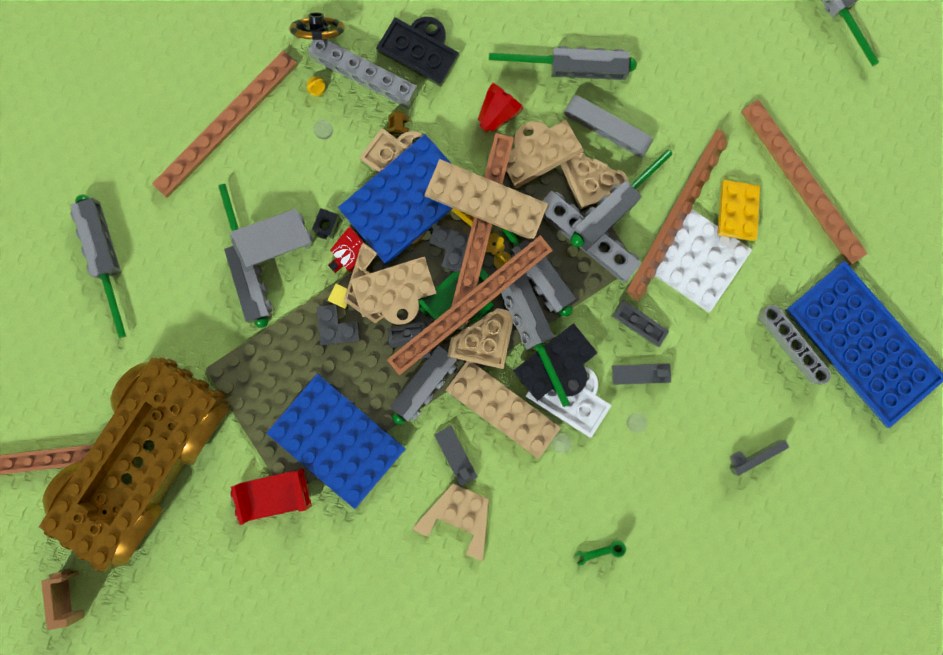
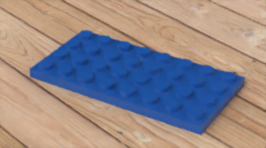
[785,261,943,428]

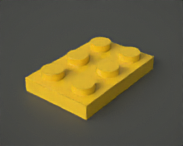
[717,180,760,241]

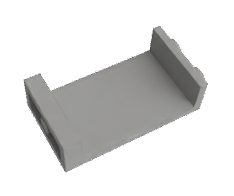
[230,209,312,272]

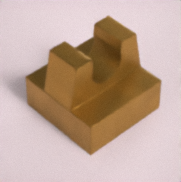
[387,111,409,135]

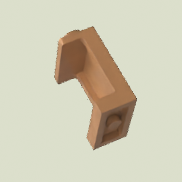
[41,568,84,630]

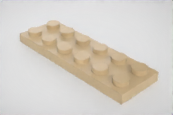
[425,159,548,241]
[445,361,561,459]

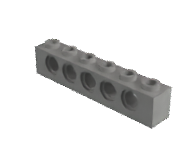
[307,39,418,109]
[543,190,642,283]

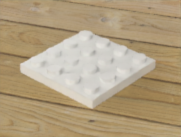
[655,209,752,313]

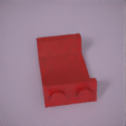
[230,469,312,525]

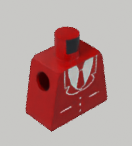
[328,227,376,273]

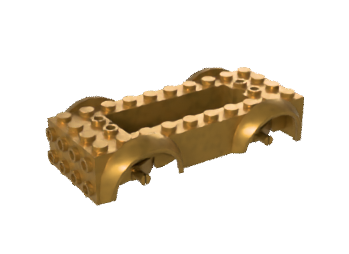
[39,357,230,572]

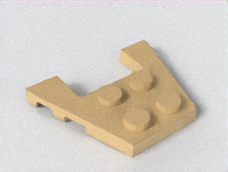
[344,243,384,323]
[413,483,489,561]

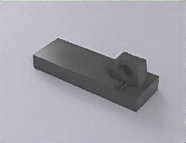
[611,300,669,347]
[612,363,671,385]
[434,426,478,486]
[729,440,789,476]

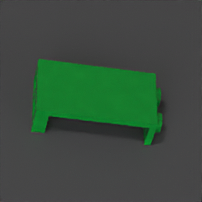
[418,268,489,323]

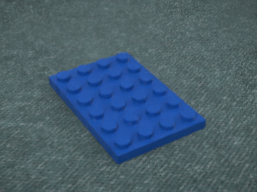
[338,134,453,265]
[266,374,406,509]

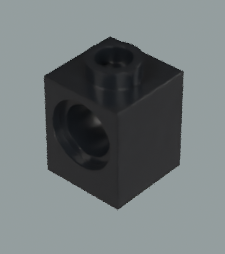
[312,208,341,240]

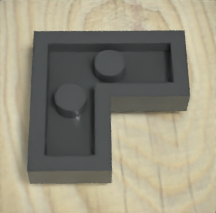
[429,225,469,273]
[317,305,360,345]
[387,321,431,359]

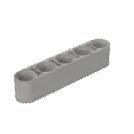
[564,95,653,157]
[758,305,831,384]

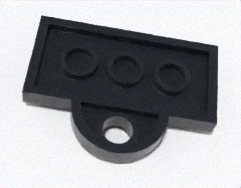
[376,17,460,87]
[513,323,598,401]

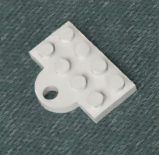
[526,366,612,438]

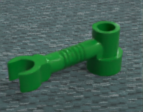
[574,540,626,565]

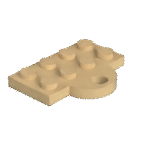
[506,120,584,189]
[360,128,423,173]
[350,256,436,325]

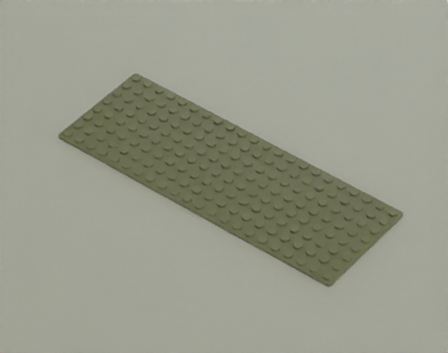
[206,165,629,484]

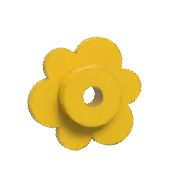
[486,233,505,255]

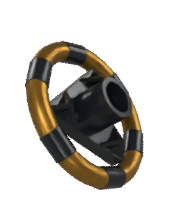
[289,12,345,40]

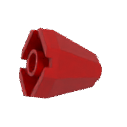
[477,83,524,132]

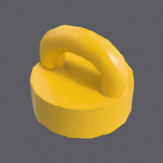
[306,76,326,97]
[493,251,512,269]

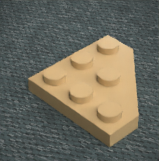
[560,153,630,210]
[447,308,513,369]

